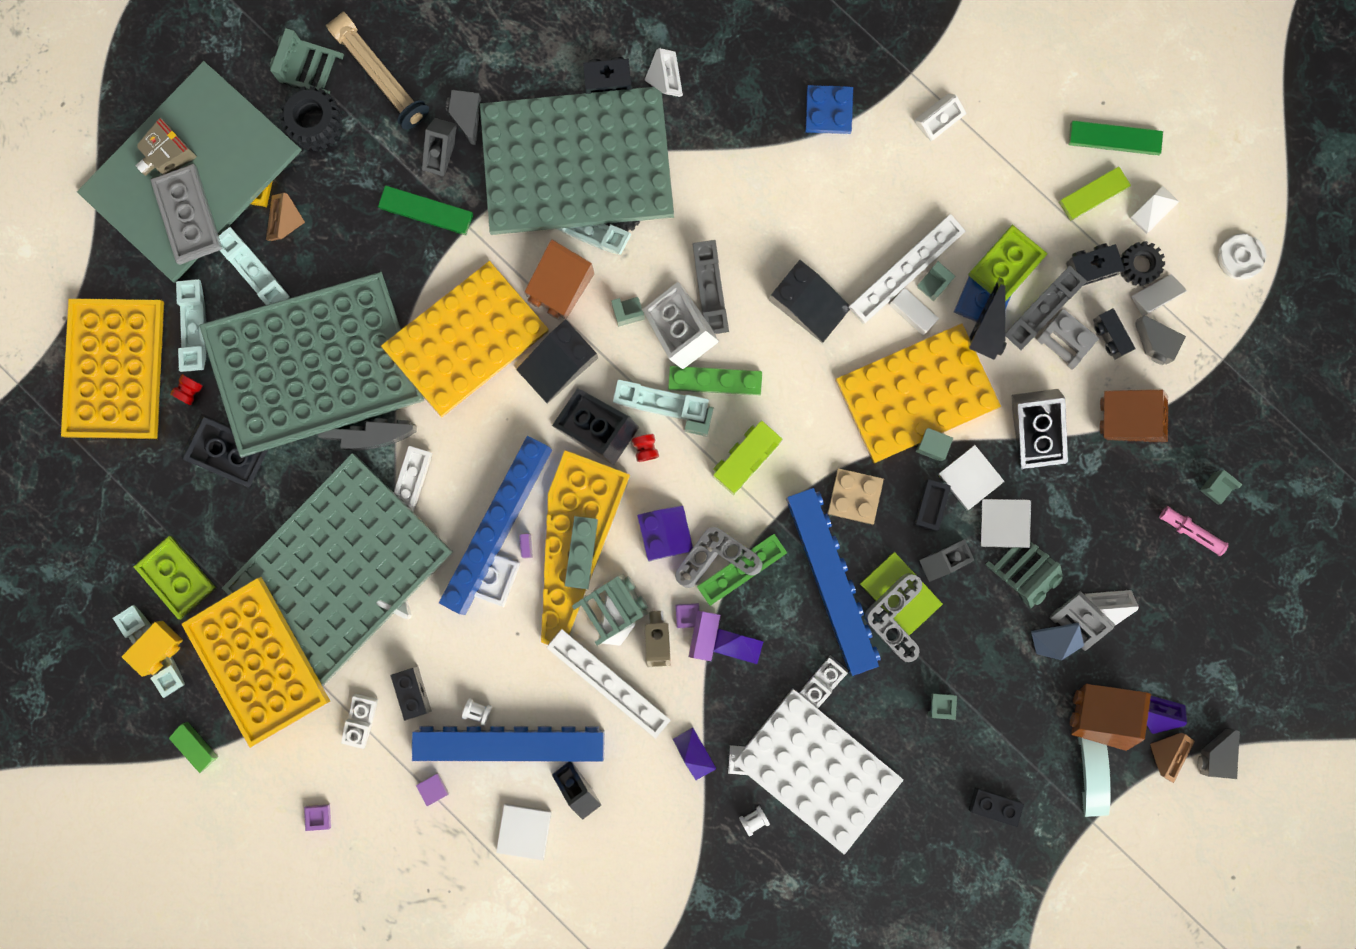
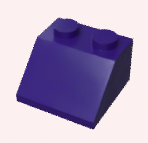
[637,506,693,562]

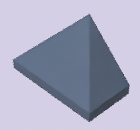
[1031,623,1084,660]

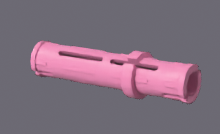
[1159,506,1228,556]

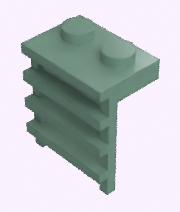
[270,28,344,95]
[986,542,1063,609]
[572,574,648,646]

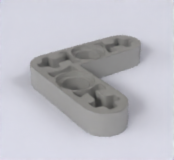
[675,527,762,588]
[865,573,922,662]

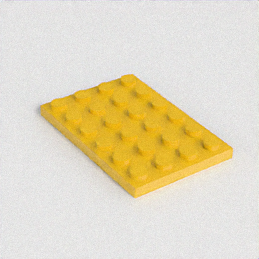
[381,261,549,418]
[61,299,164,439]
[836,323,1001,463]
[182,577,330,748]

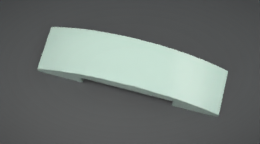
[558,224,631,255]
[219,227,291,305]
[176,279,207,372]
[613,380,709,423]
[113,605,185,698]
[1078,737,1110,817]

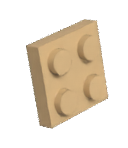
[827,468,884,525]

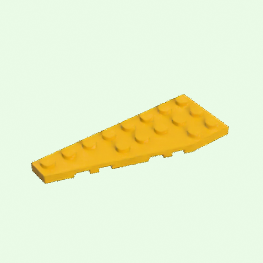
[541,450,630,645]

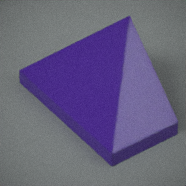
[713,629,763,664]
[1147,696,1187,734]
[673,727,716,780]

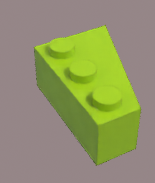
[713,420,783,496]

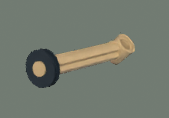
[326,11,429,130]

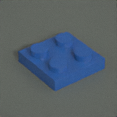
[805,85,853,134]

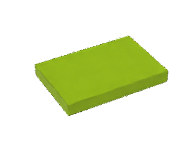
[968,224,1048,302]
[133,536,216,619]
[860,552,943,635]

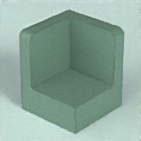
[917,261,956,302]
[611,297,645,327]
[685,406,714,437]
[915,428,953,462]
[1200,470,1242,505]
[928,693,957,720]

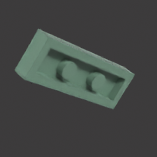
[565,516,598,590]

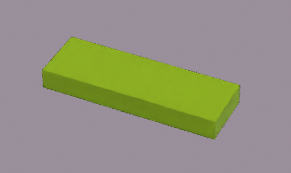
[1059,167,1131,221]

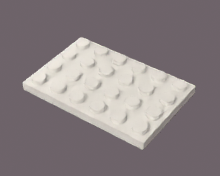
[733,688,903,854]

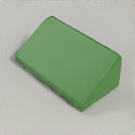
[169,722,218,773]

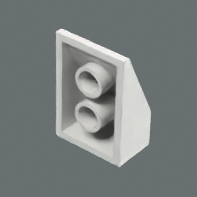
[642,282,719,369]

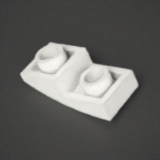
[799,655,848,709]
[341,693,378,749]

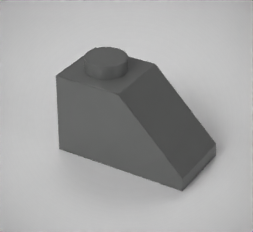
[446,90,482,145]
[422,118,457,176]
[1135,315,1186,365]
[919,539,974,582]
[1198,729,1240,779]

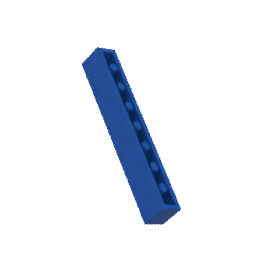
[439,436,552,615]
[786,488,881,676]
[412,726,605,762]

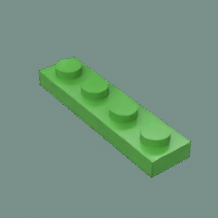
[669,366,762,396]
[697,534,787,606]

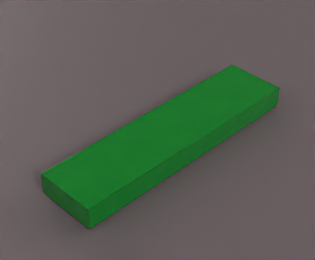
[1068,121,1163,156]
[378,185,473,235]

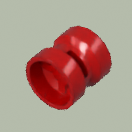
[170,374,203,405]
[632,434,659,462]

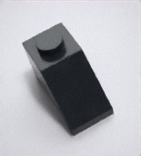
[552,762,601,820]

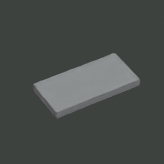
[150,164,223,265]

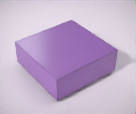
[519,534,533,559]
[676,603,699,628]
[416,773,449,806]
[304,804,331,831]

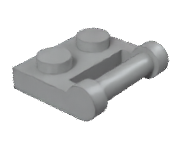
[1037,309,1099,370]
[1050,591,1115,651]

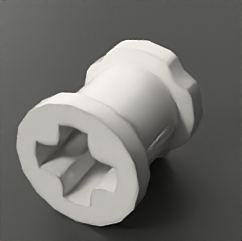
[462,698,492,726]
[739,806,770,836]

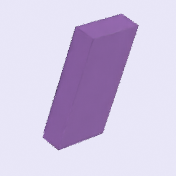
[688,611,720,661]

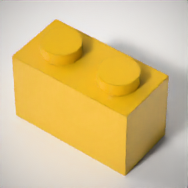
[122,621,183,677]

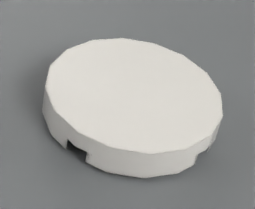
[1218,233,1266,280]

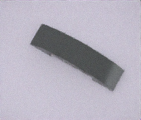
[692,240,729,334]
[1005,266,1087,350]

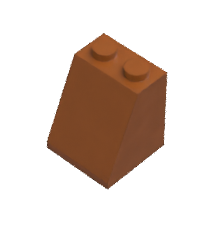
[525,240,594,320]
[1100,389,1168,442]
[1070,684,1151,751]

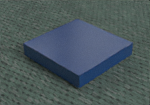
[954,276,1011,322]

